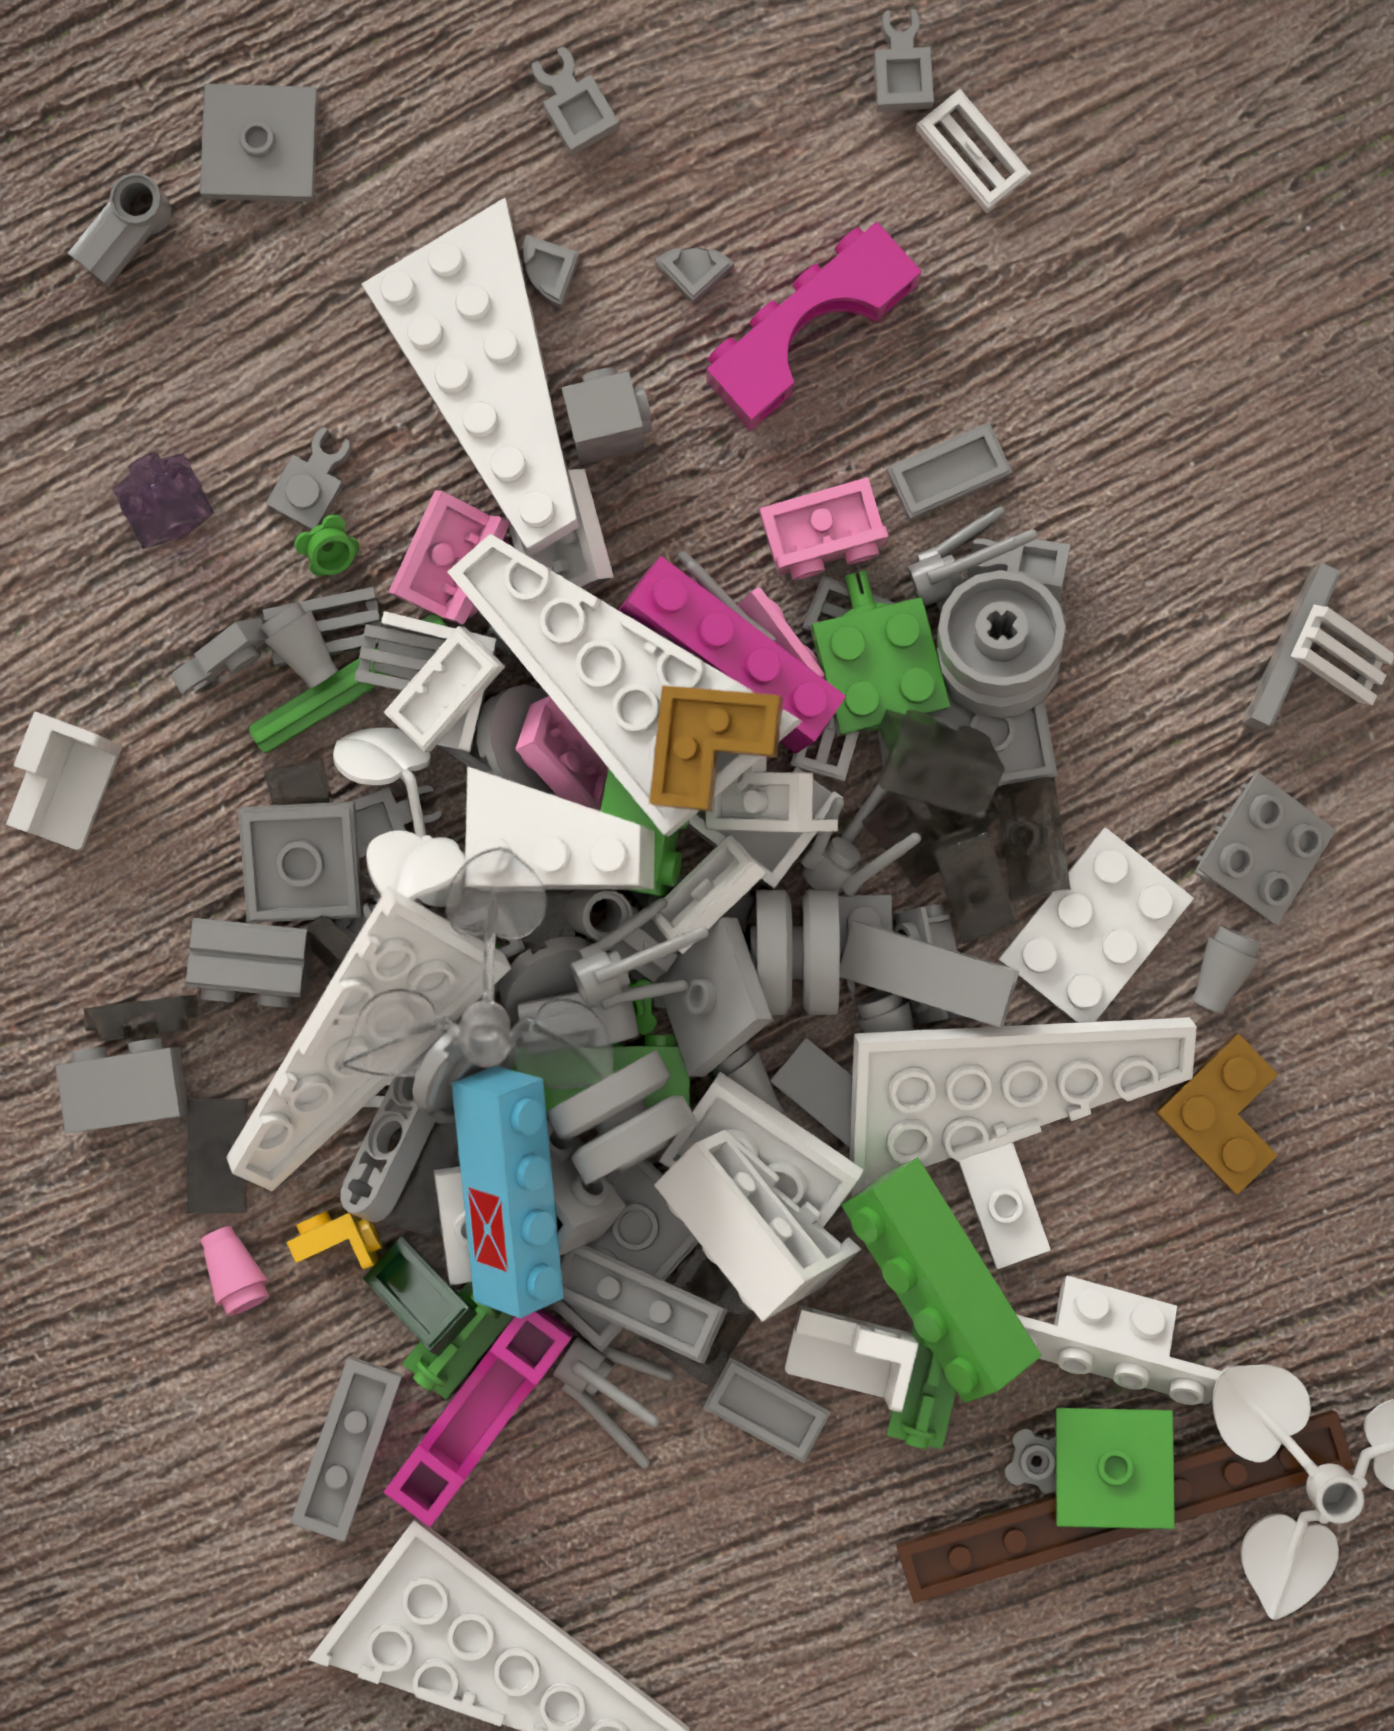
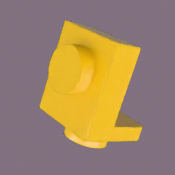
[286,1211,382,1270]

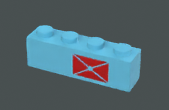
[452,1066,564,1318]

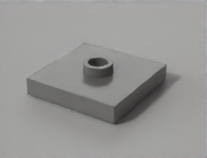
[200,84,319,202]
[238,802,363,923]
[657,917,773,1077]

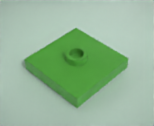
[1055,1408,1175,1529]

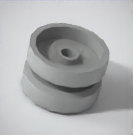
[937,570,1066,718]
[750,890,840,1015]
[546,1049,697,1185]

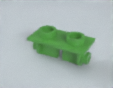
[402,1282,514,1400]
[886,1323,956,1449]

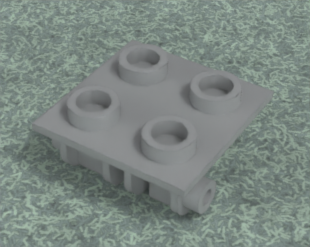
[1194,772,1336,926]

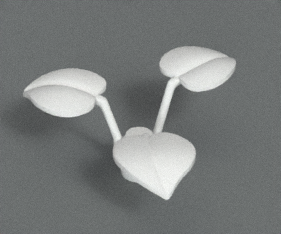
[333,727,556,907]
[1212,1364,1394,1620]

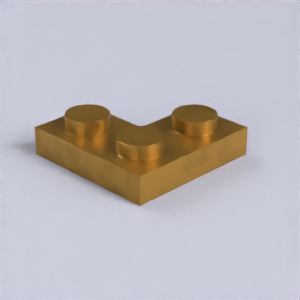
[649,685,784,812]
[1154,1033,1279,1195]

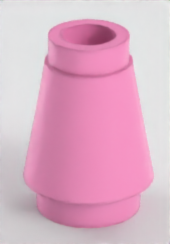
[200,1226,269,1316]

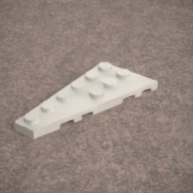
[362,198,580,556]
[447,534,803,837]
[226,886,511,1191]
[849,1017,1197,1197]
[308,1517,690,1731]

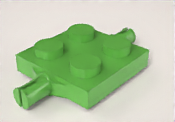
[810,571,951,764]

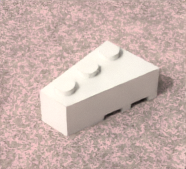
[465,766,655,890]
[654,1130,862,1322]

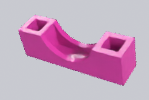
[706,221,922,431]
[618,556,846,754]
[384,1308,574,1528]

